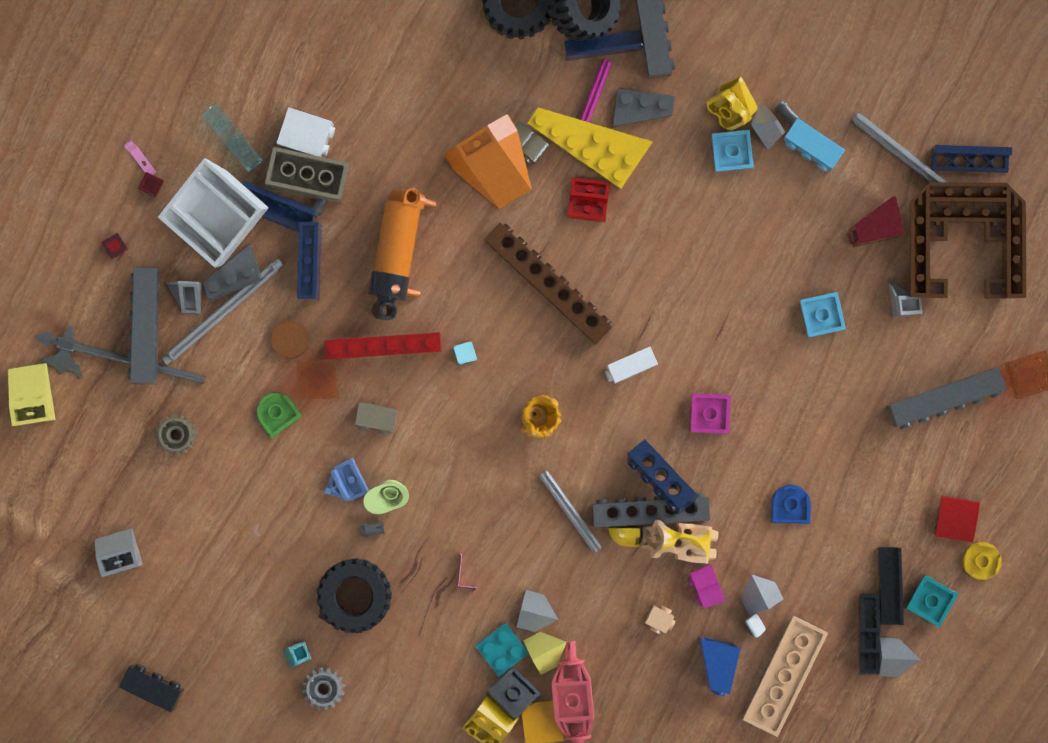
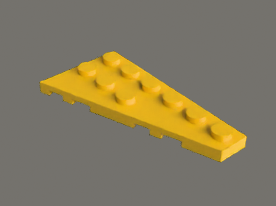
[527,107,653,189]

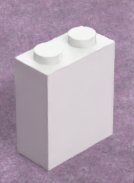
[276,107,335,157]
[605,347,658,384]

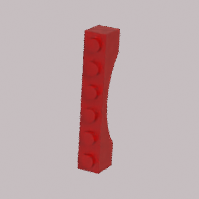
[324,332,442,361]

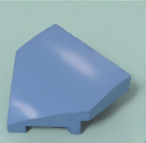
[324,458,369,501]

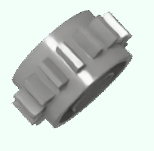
[303,667,345,710]

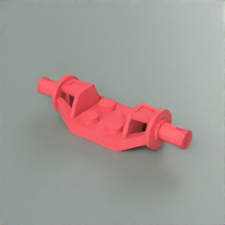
[552,641,595,743]

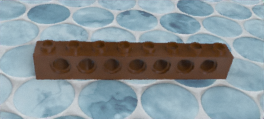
[484,223,612,345]

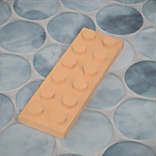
[742,615,828,737]

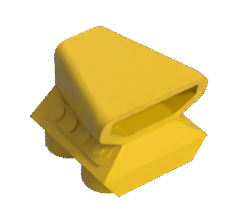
[706,76,758,131]

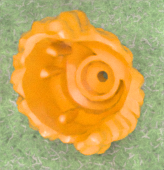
[521,395,561,439]

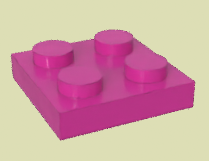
[690,394,731,434]

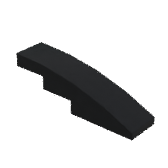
[858,594,881,675]

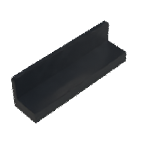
[878,547,904,626]

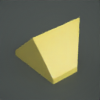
[523,632,566,675]

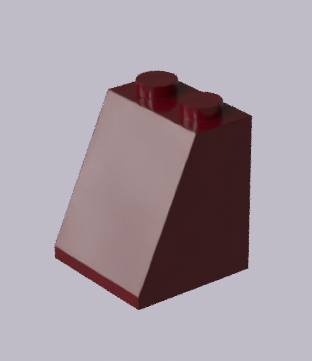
[847,196,905,248]

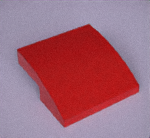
[567,177,610,223]
[934,495,980,543]

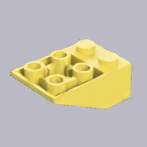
[8,363,56,426]

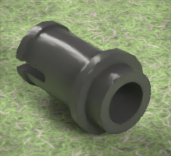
[775,100,799,125]
[309,199,327,218]
[360,522,385,538]

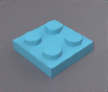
[711,130,754,172]
[799,292,846,338]

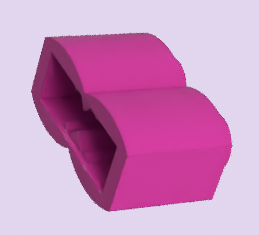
[688,564,726,609]

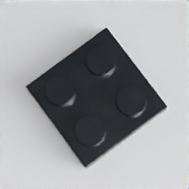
[486,666,541,721]

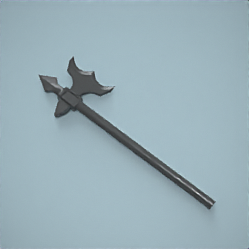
[35,326,206,384]

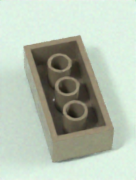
[265,147,349,204]

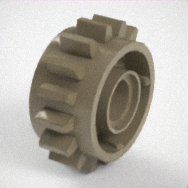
[155,414,198,456]

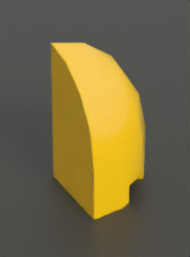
[608,528,640,547]

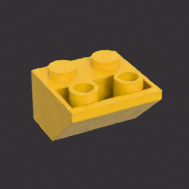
[462,696,518,743]

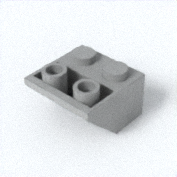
[95,528,143,577]

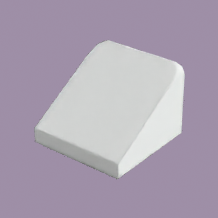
[744,614,765,638]

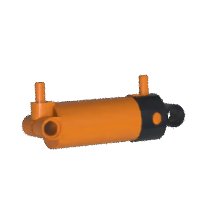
[368,188,437,320]

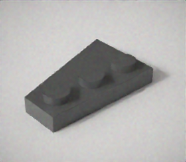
[613,89,675,127]
[203,244,263,302]

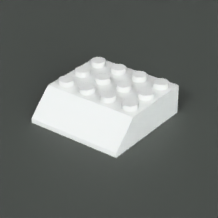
[158,158,268,268]

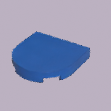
[771,485,811,524]

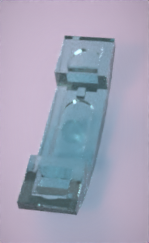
[201,103,264,172]

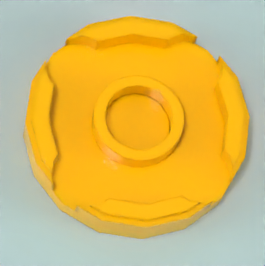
[962,542,1002,580]

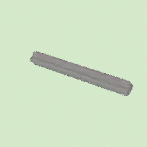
[540,471,602,553]

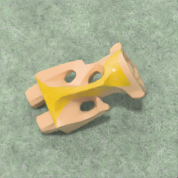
[639,520,718,564]

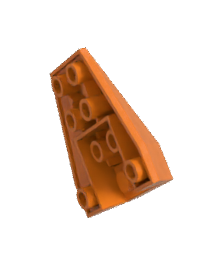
[444,114,532,210]

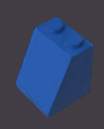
[698,636,741,696]

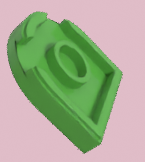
[257,393,303,438]

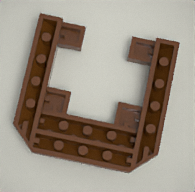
[910,182,1026,299]

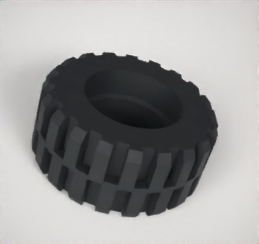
[482,0,551,40]
[547,0,621,41]
[316,558,392,633]

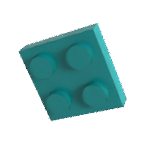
[905,575,959,627]
[475,623,529,677]

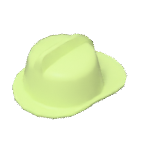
[363,480,409,514]

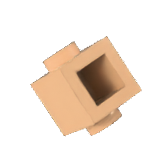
[644,605,676,634]

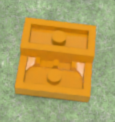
[522,700,564,743]

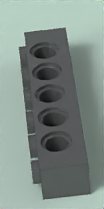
[592,493,710,528]

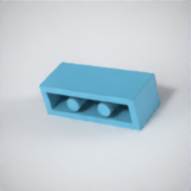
[783,118,845,171]

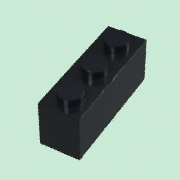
[119,664,184,712]

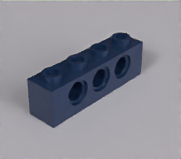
[627,439,697,515]

